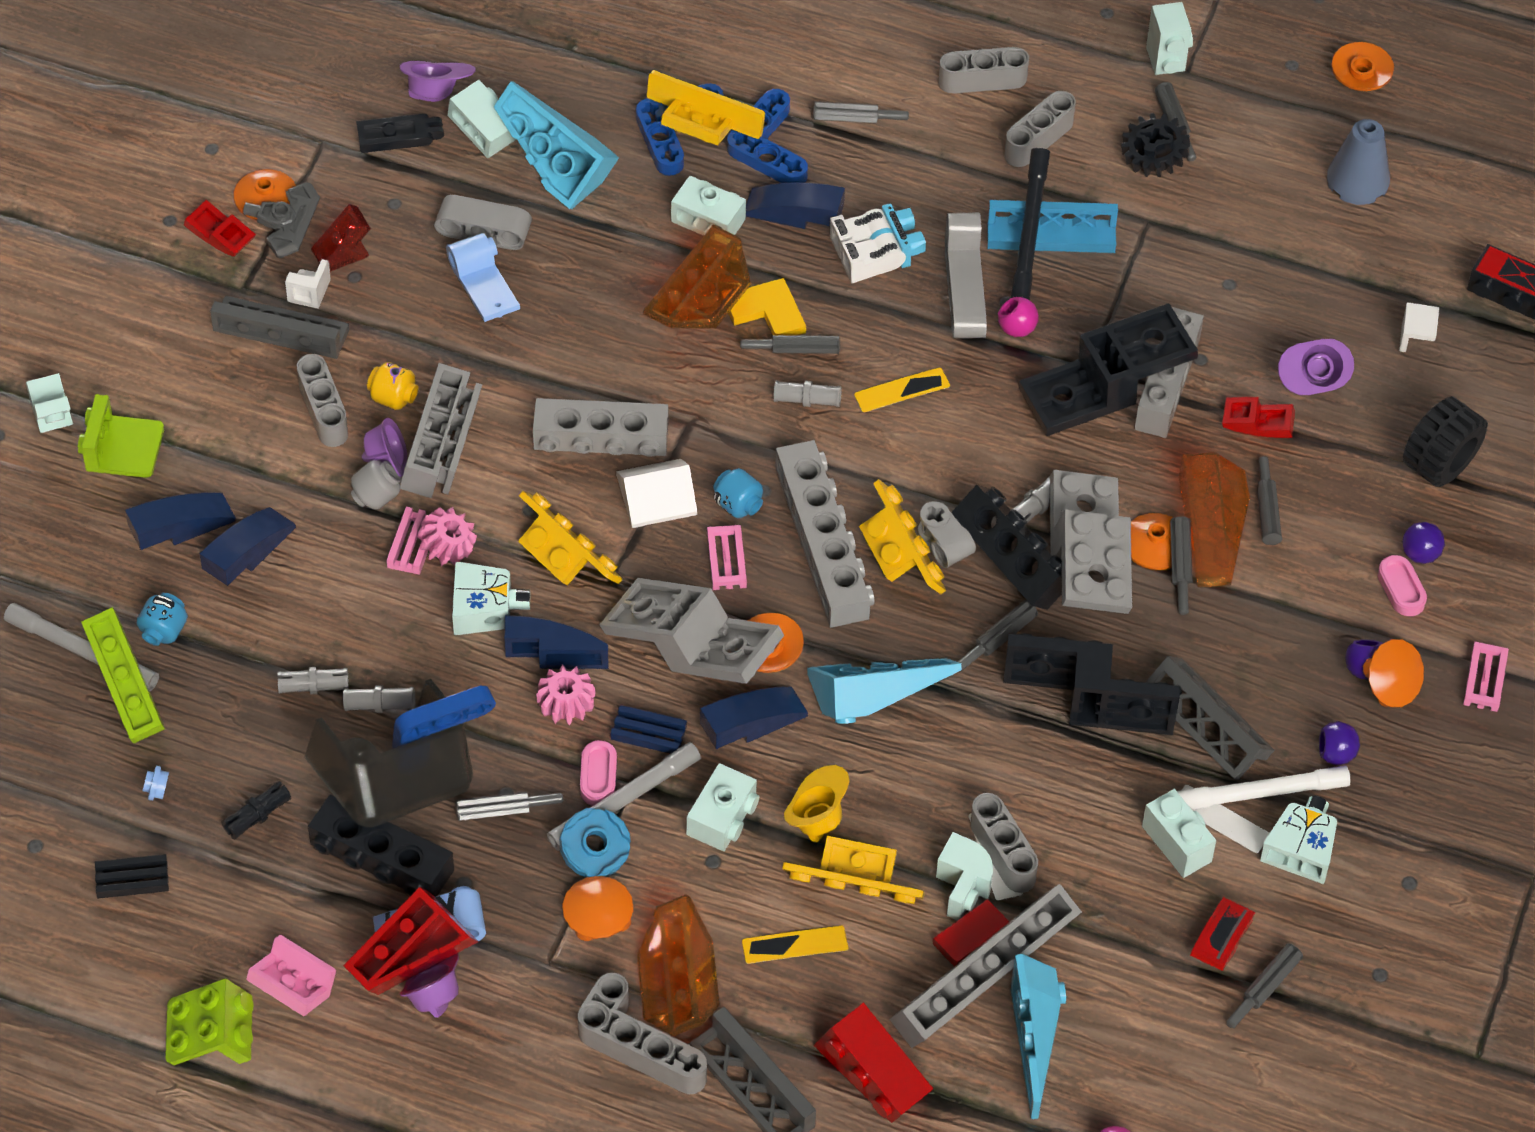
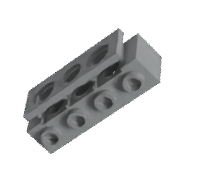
[400,363,482,498]

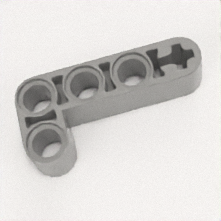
[945,212,987,339]
[578,973,707,1094]

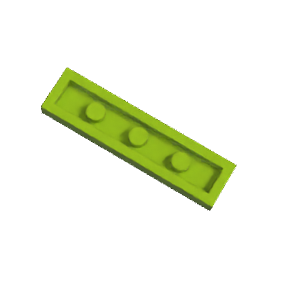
[81,607,165,744]

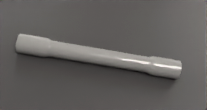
[4,603,159,692]
[547,742,701,851]

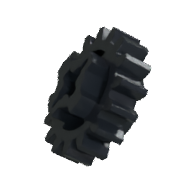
[1121,113,1190,177]

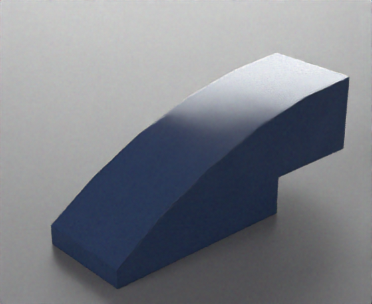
[746,183,845,229]
[125,493,236,550]
[199,507,296,586]
[504,616,609,669]
[700,687,808,749]

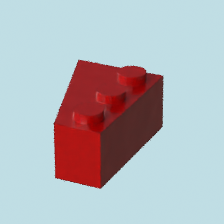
[343,887,479,995]
[813,1002,933,1123]

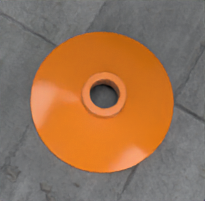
[1331,42,1394,91]
[234,169,296,220]
[1131,513,1173,570]
[747,613,804,673]

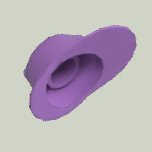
[400,61,476,102]
[1278,339,1354,395]
[362,418,407,477]
[400,953,459,1018]

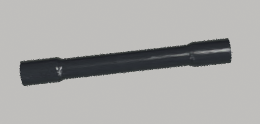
[1011,148,1050,300]

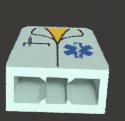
[452,562,531,635]
[1260,796,1337,884]

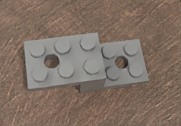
[1050,470,1132,614]
[599,578,785,684]

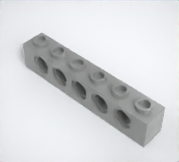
[775,440,875,628]
[889,884,1082,1048]

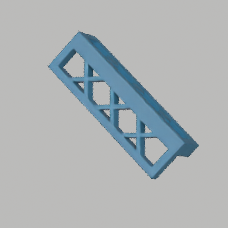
[987,200,1118,253]

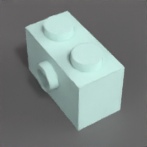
[1146,2,1193,75]
[447,80,517,159]
[671,176,746,245]
[687,763,760,852]
[1142,789,1216,878]

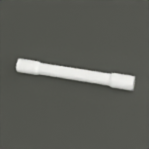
[1177,766,1350,810]

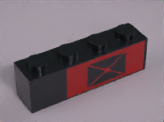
[1467,244,1535,320]

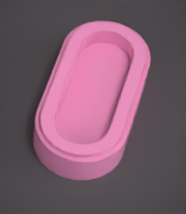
[1378,555,1427,616]
[580,740,617,806]

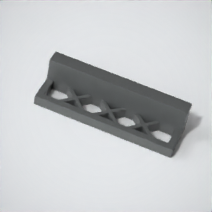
[210,296,349,359]
[1145,656,1275,780]
[689,1007,816,1132]

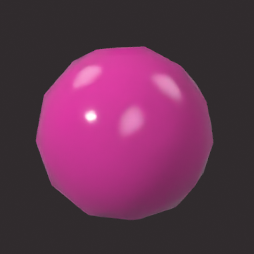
[998,297,1039,337]

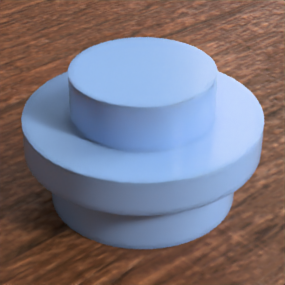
[142,766,169,801]

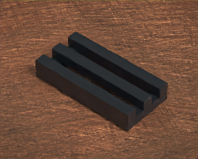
[95,854,169,899]

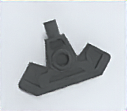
[243,182,320,258]

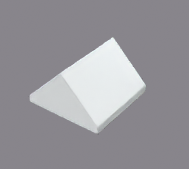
[616,459,697,528]

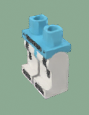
[830,203,926,284]

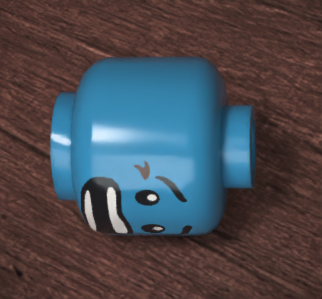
[713,468,763,518]
[136,593,188,646]

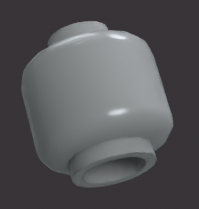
[351,460,402,509]

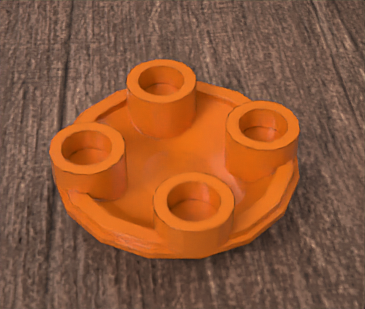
[1363,639,1424,707]
[562,876,634,941]

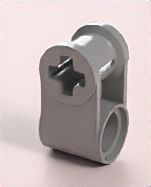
[918,501,976,568]

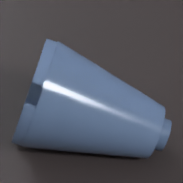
[1327,119,1390,205]

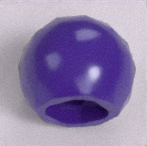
[1402,522,1445,564]
[1345,639,1383,680]
[1319,721,1360,766]

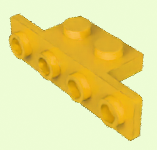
[647,70,765,146]
[859,479,946,595]
[518,491,623,586]
[782,836,925,904]

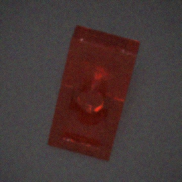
[311,204,371,272]

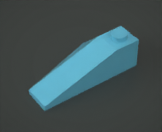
[494,81,619,209]
[807,658,962,724]
[1010,954,1066,1119]

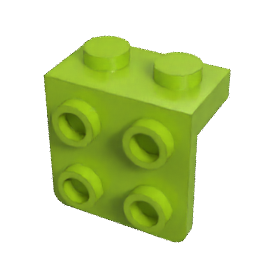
[78,394,164,478]
[165,978,254,1065]

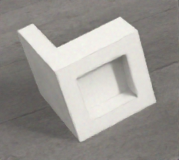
[285,259,331,309]
[1399,303,1439,352]

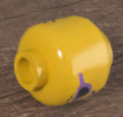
[367,362,419,410]

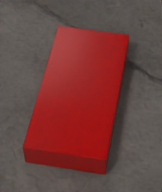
[933,899,1009,967]

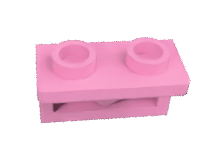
[246,935,336,1016]

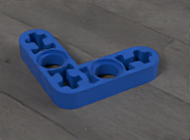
[636,83,724,176]
[727,89,808,183]
[391,686,496,774]

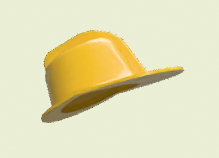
[784,765,850,842]

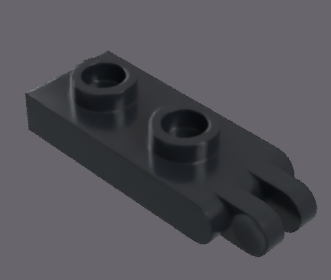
[356,114,444,153]

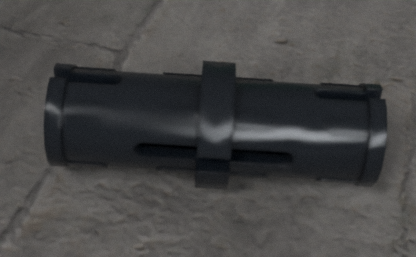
[221,781,291,840]

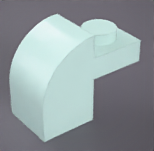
[26,373,73,433]
[936,832,993,921]

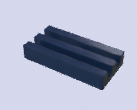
[610,705,687,754]

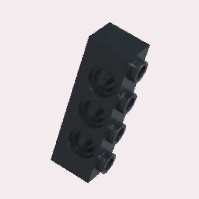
[951,484,1062,610]
[308,794,454,897]

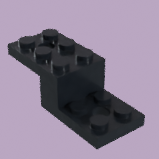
[1019,303,1198,436]
[1003,633,1180,735]

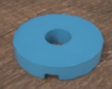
[559,808,631,877]

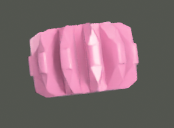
[417,507,477,566]
[536,664,595,726]

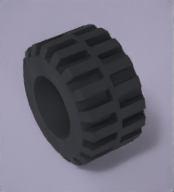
[1403,396,1488,487]

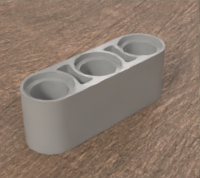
[938,47,1029,93]
[1004,91,1076,167]
[434,195,532,250]
[297,354,348,447]
[970,793,1038,893]

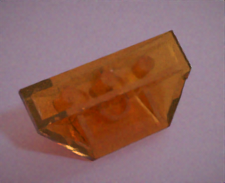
[643,225,751,329]
[637,894,720,1037]

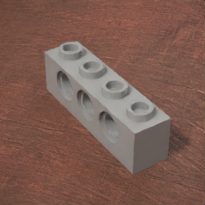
[1135,307,1204,438]
[533,398,669,457]

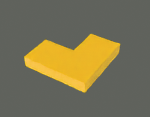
[723,278,806,336]

